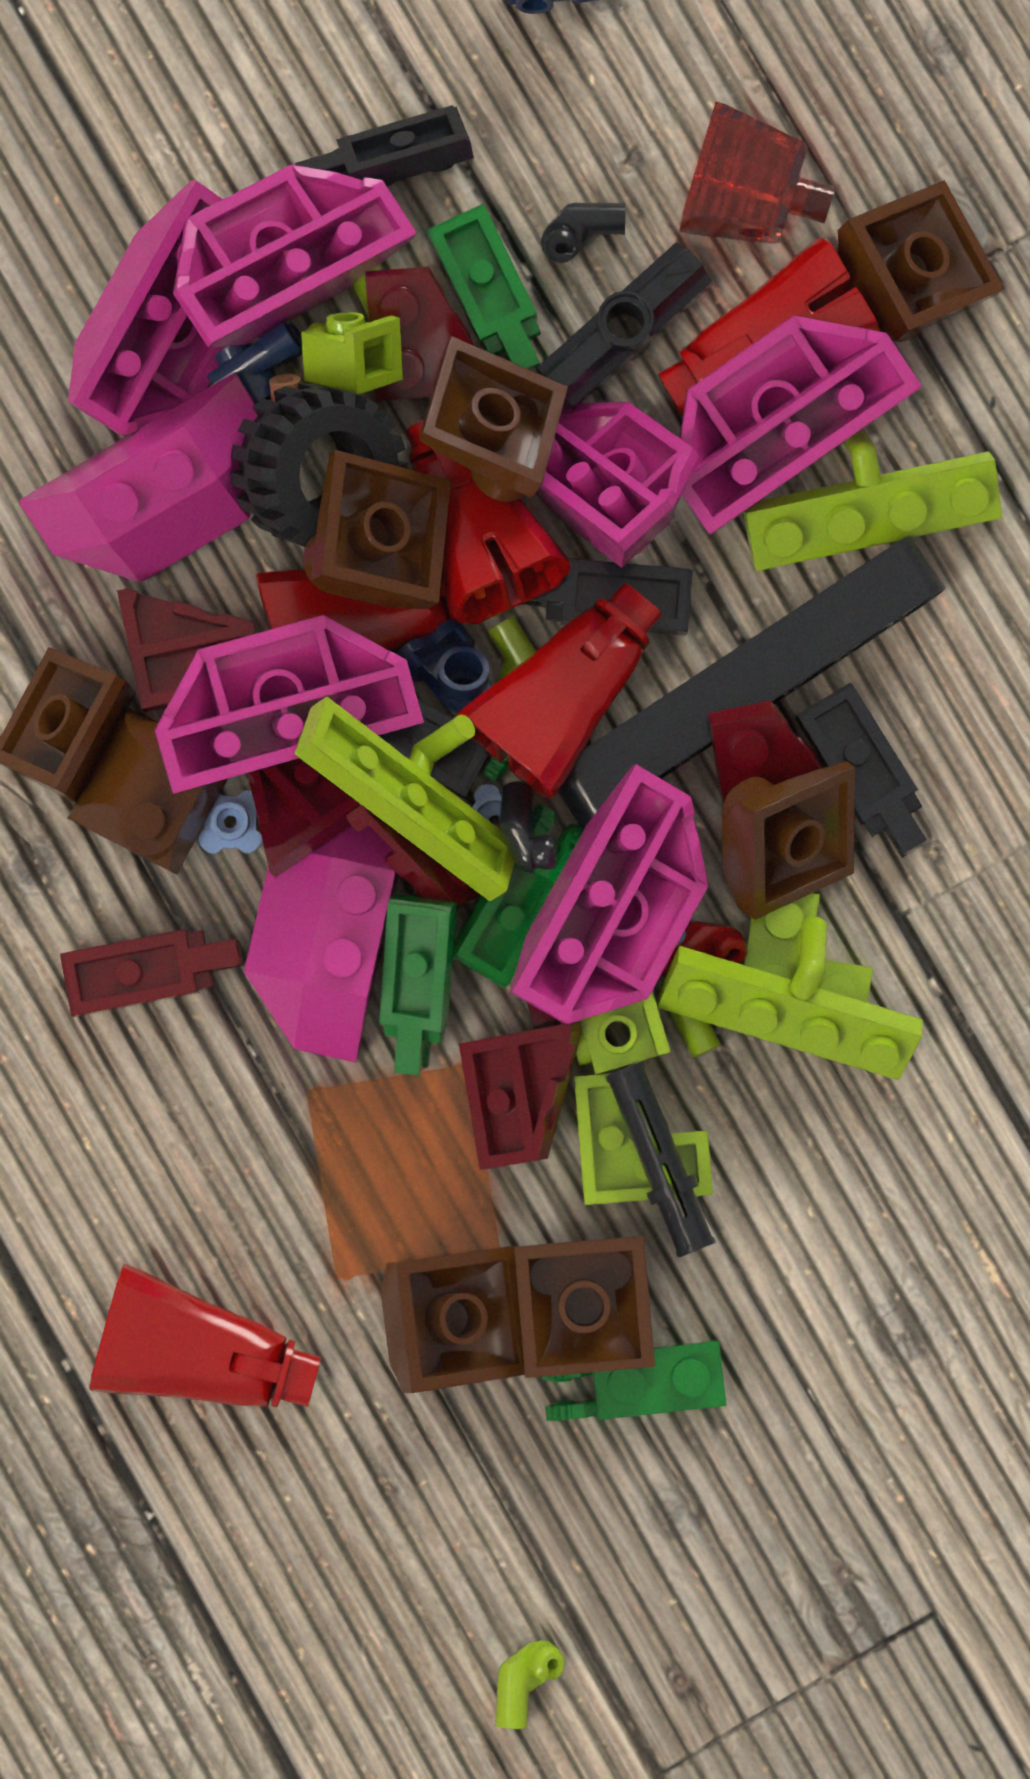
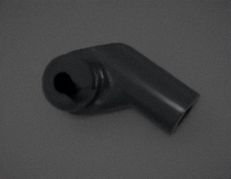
[541,203,625,263]
[499,781,557,874]

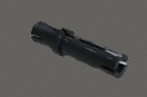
[605,1061,716,1258]

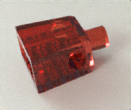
[679,101,835,244]

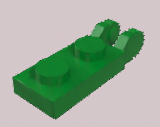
[453,803,584,988]
[542,1340,727,1421]

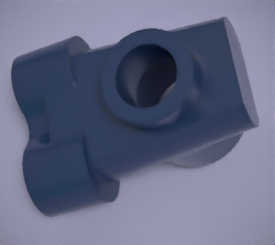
[207,320,303,404]
[397,619,493,716]

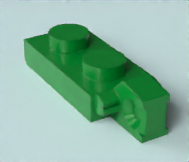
[427,204,541,374]
[379,894,457,1076]

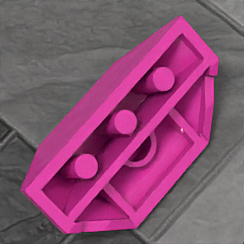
[173,165,417,348]
[68,180,227,436]
[680,315,922,535]
[19,372,258,582]
[535,402,699,568]
[154,615,424,794]
[509,764,708,1024]
[244,825,399,1063]

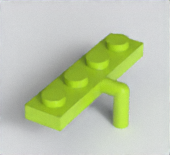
[743,428,1002,571]
[295,696,515,901]
[657,917,923,1080]

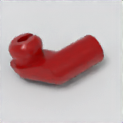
[662,921,748,977]

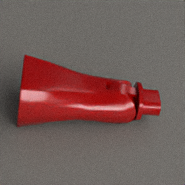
[657,237,881,417]
[406,419,571,625]
[255,569,456,651]
[455,583,662,798]
[89,1264,321,1407]

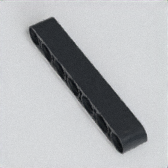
[558,536,946,829]

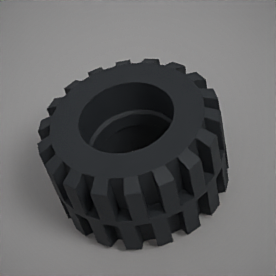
[230,383,408,547]

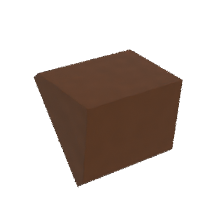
[0,647,136,803]

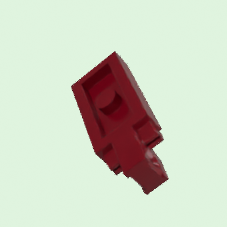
[60,929,244,1017]

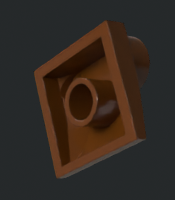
[837,180,1004,342]
[419,336,568,502]
[303,450,451,609]
[67,707,228,875]
[722,761,855,920]
[514,1236,655,1378]
[381,1246,525,1393]

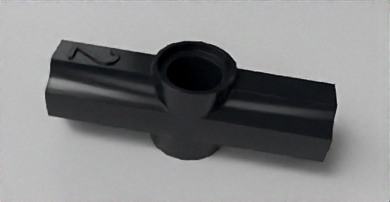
[536,242,713,411]

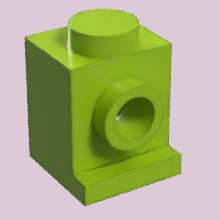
[301,312,403,395]
[576,991,670,1075]

